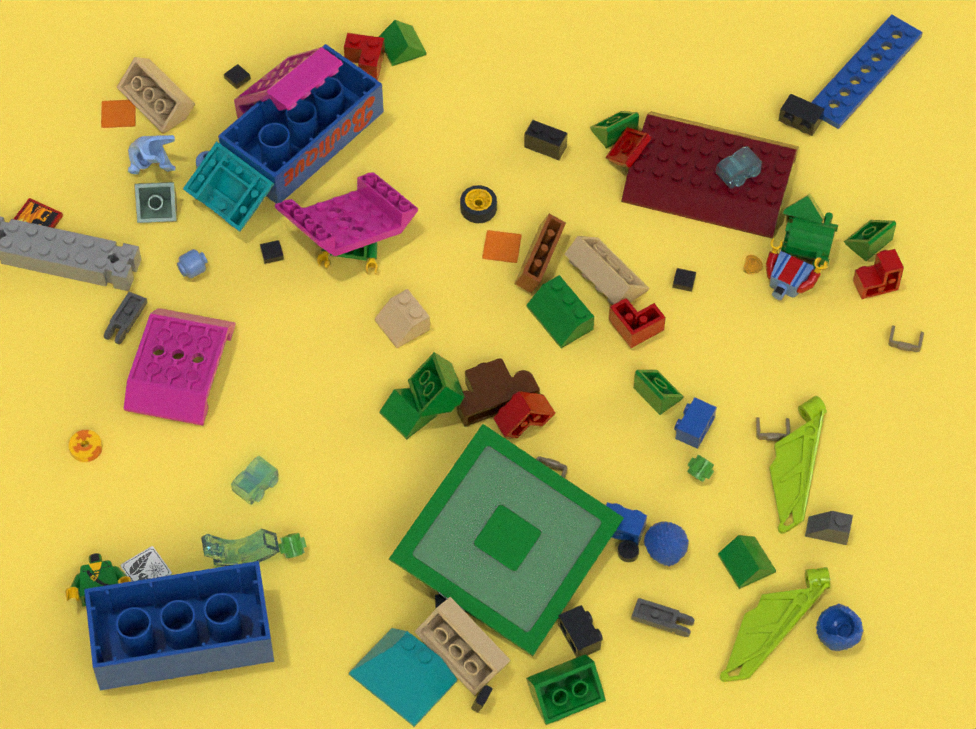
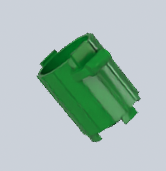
[781,212,838,270]

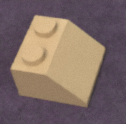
[375,289,430,348]

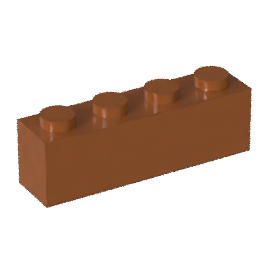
[514,213,566,293]

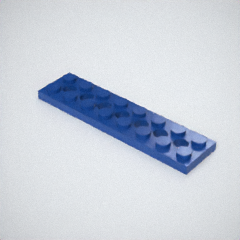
[811,14,923,129]

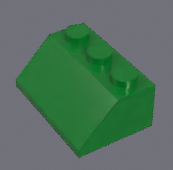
[526,275,595,348]
[408,352,465,417]
[526,654,606,725]

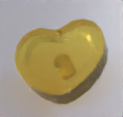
[743,255,763,274]

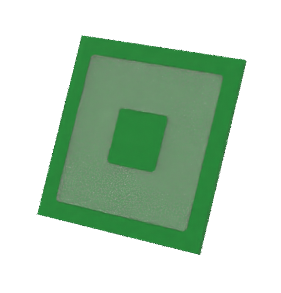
[388,424,624,657]

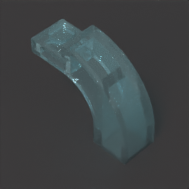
[201,528,280,567]

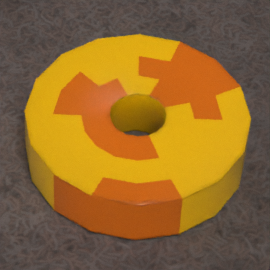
[68,430,102,462]

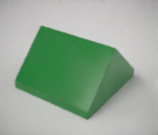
[379,20,427,66]
[590,111,639,149]
[783,193,825,223]
[844,220,896,261]
[633,370,684,415]
[379,388,437,440]
[718,535,776,589]

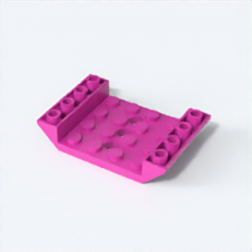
[234,47,343,118]
[275,172,418,256]
[123,308,236,426]

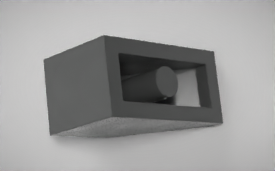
[805,511,853,545]

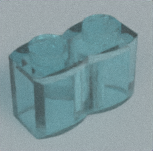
[716,146,762,189]
[231,456,279,505]

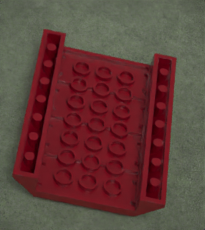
[621,111,799,239]

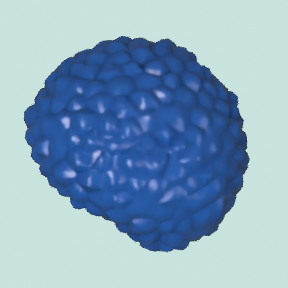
[644,521,689,567]
[816,604,864,651]

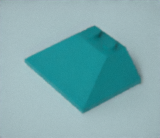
[183,141,274,232]
[349,628,457,727]

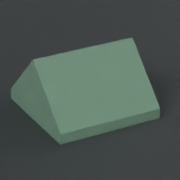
[135,182,177,223]

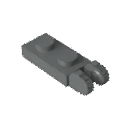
[104,292,148,344]
[631,598,695,637]

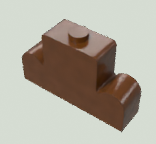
[457,358,540,427]

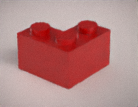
[344,33,385,80]
[853,249,904,300]
[609,298,666,348]
[493,391,556,438]

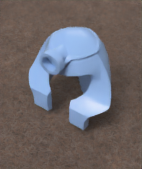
[128,135,176,174]

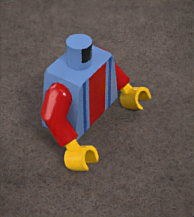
[766,238,828,300]

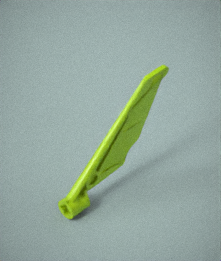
[769,396,827,534]
[720,567,830,682]

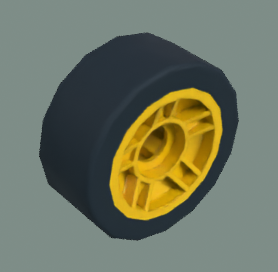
[460,185,497,223]

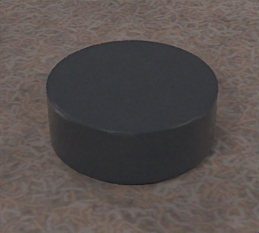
[618,540,639,562]

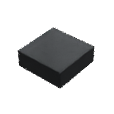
[224,64,251,89]
[260,240,284,264]
[672,268,696,292]
[471,685,493,713]

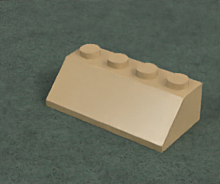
[117,57,195,133]
[565,236,649,305]
[415,597,511,696]

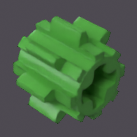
[687,455,714,482]
[278,533,307,558]

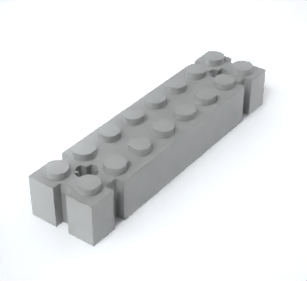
[0,217,141,291]

